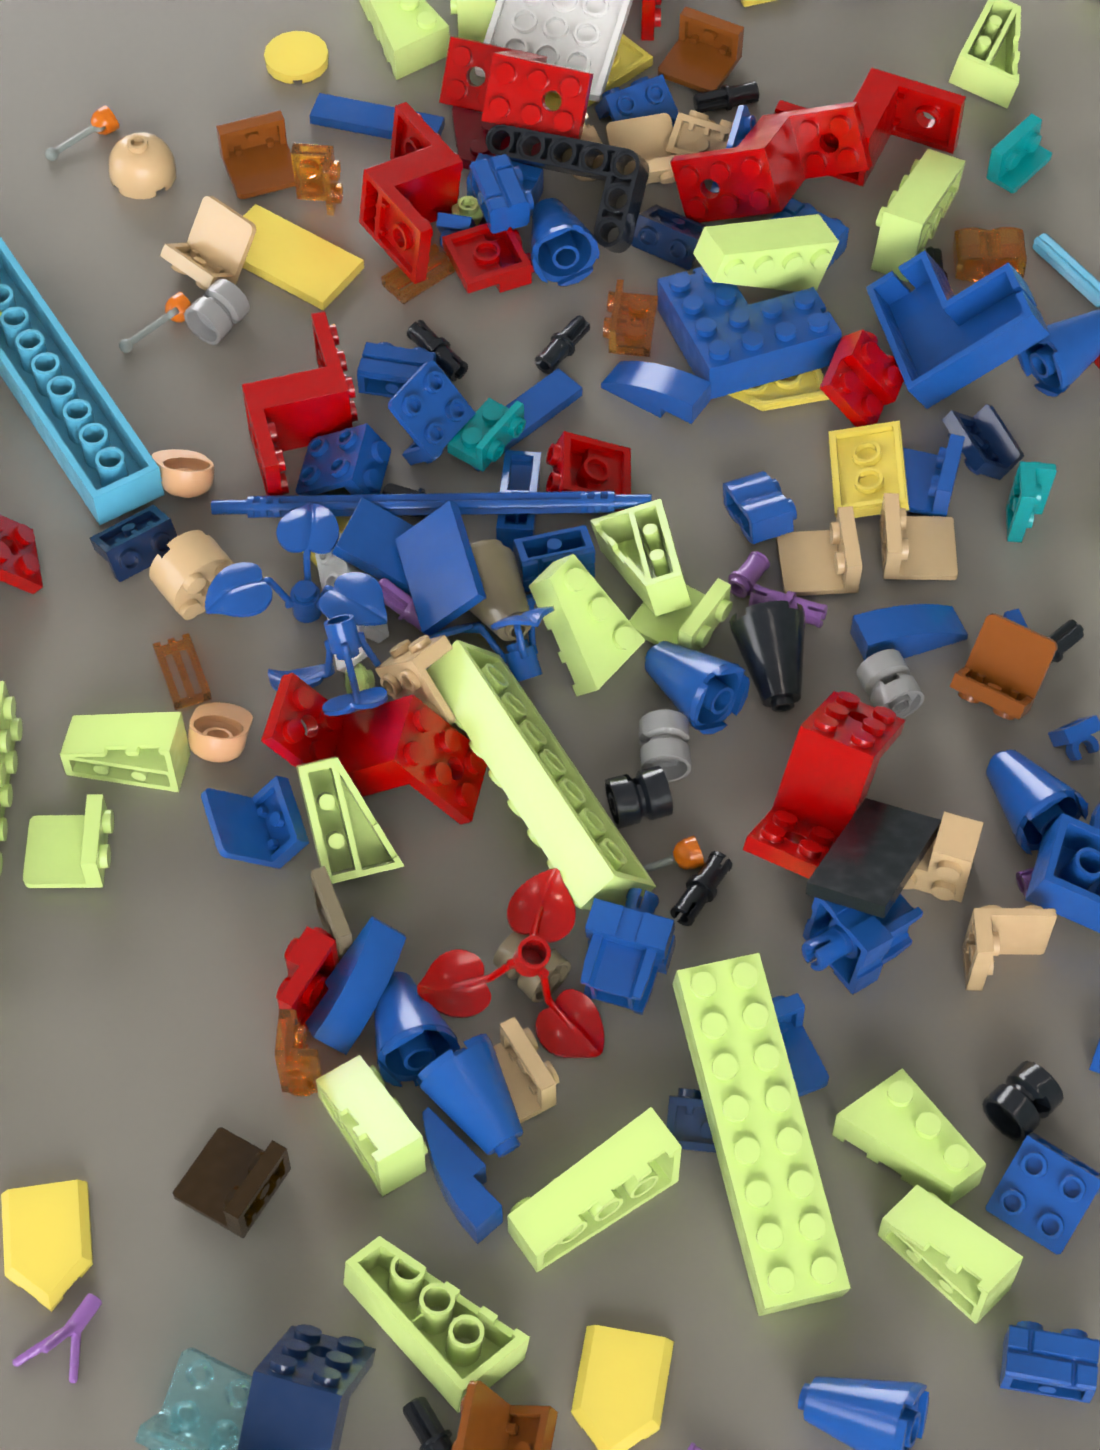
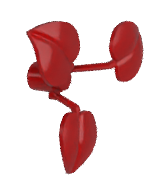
[417,868,604,1058]

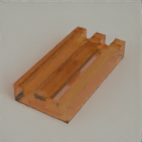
[381,243,455,304]
[153,633,212,710]

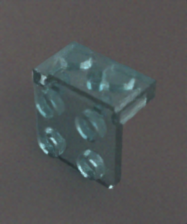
[135,1347,252,1450]

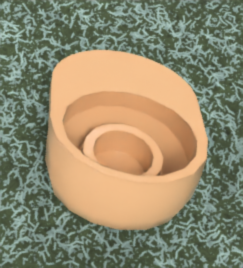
[151,449,214,498]
[188,702,253,763]

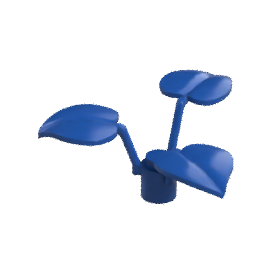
[205,504,388,626]
[429,593,555,682]
[268,614,432,716]

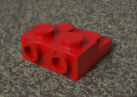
[442,223,535,294]
[820,329,904,427]
[546,431,631,512]
[276,926,339,1043]

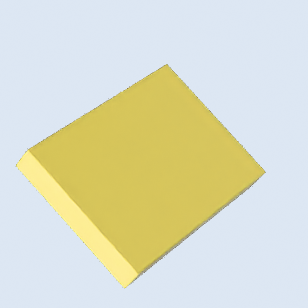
[828,420,909,518]

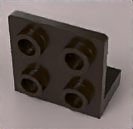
[173,1127,291,1238]

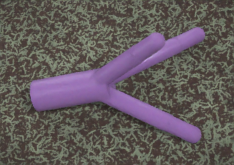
[12,1293,102,1383]

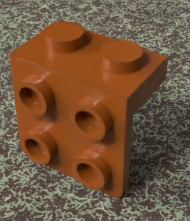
[658,7,744,93]
[216,110,301,199]
[949,613,1058,720]
[451,1381,558,1450]

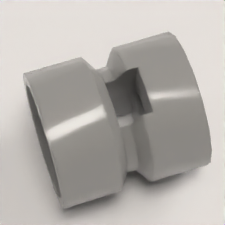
[184,278,250,345]
[856,649,925,719]
[639,709,691,782]

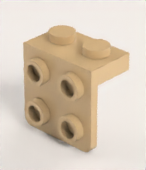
[605,113,685,185]
[160,196,256,290]
[375,635,456,725]
[494,1016,559,1123]

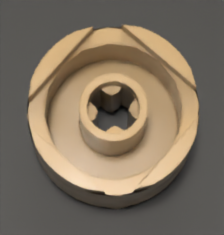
[149,530,235,620]

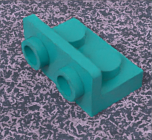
[986,113,1052,193]
[447,398,526,472]
[1006,461,1057,543]

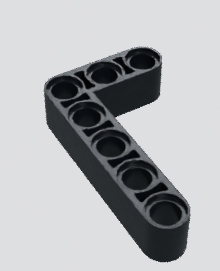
[486,125,649,253]

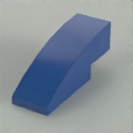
[601,361,711,424]
[496,450,541,552]
[850,604,968,661]
[305,916,406,1055]
[422,1107,503,1244]

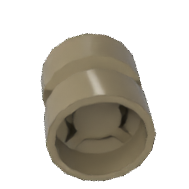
[493,932,571,1003]

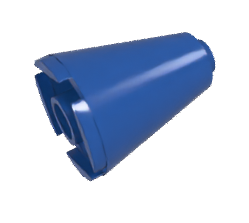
[531,198,600,286]
[1017,310,1100,397]
[645,641,750,734]
[986,750,1088,855]
[374,971,460,1087]
[416,1034,524,1158]
[798,1376,929,1450]

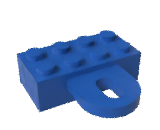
[1025,802,1100,933]

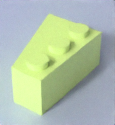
[832,1068,986,1206]

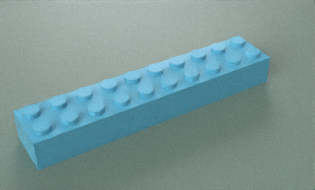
[0,237,165,525]

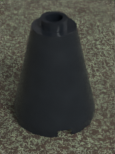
[729,600,806,712]

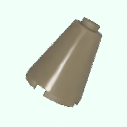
[469,539,531,641]

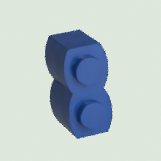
[723,471,797,544]

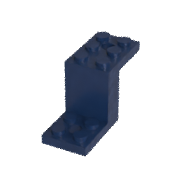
[237,1324,376,1450]

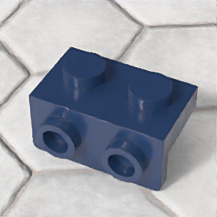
[942,404,1024,480]

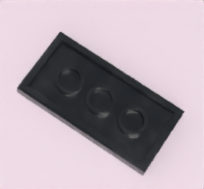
[806,798,941,918]

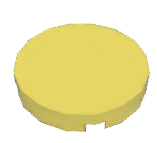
[264,31,329,84]

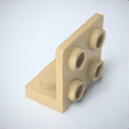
[666,110,733,155]
[879,493,958,580]
[776,506,863,596]
[962,905,1057,991]

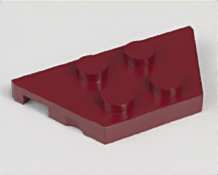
[452,106,541,170]

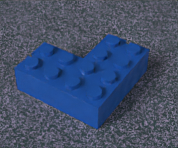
[866,250,1050,409]
[657,267,842,400]

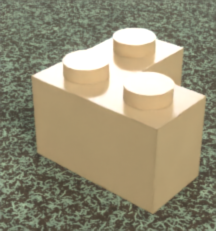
[903,812,984,902]

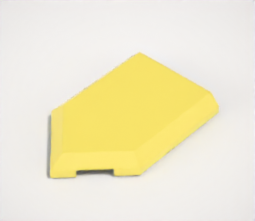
[728,368,829,411]
[1,1179,93,1312]
[571,1325,674,1450]

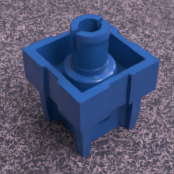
[580,888,676,1015]
[802,894,924,995]

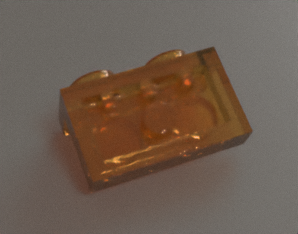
[291,143,343,216]
[603,279,658,357]
[275,1009,323,1097]

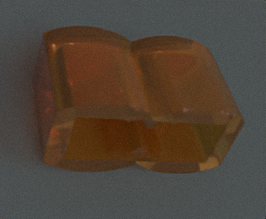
[952,227,1027,282]

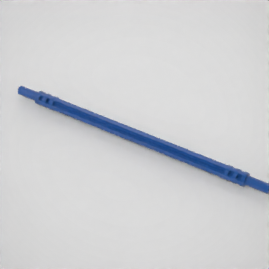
[211,491,652,518]

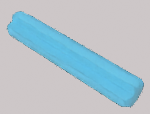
[1032,233,1100,308]

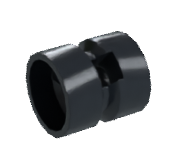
[605,766,673,829]
[982,1061,1064,1142]

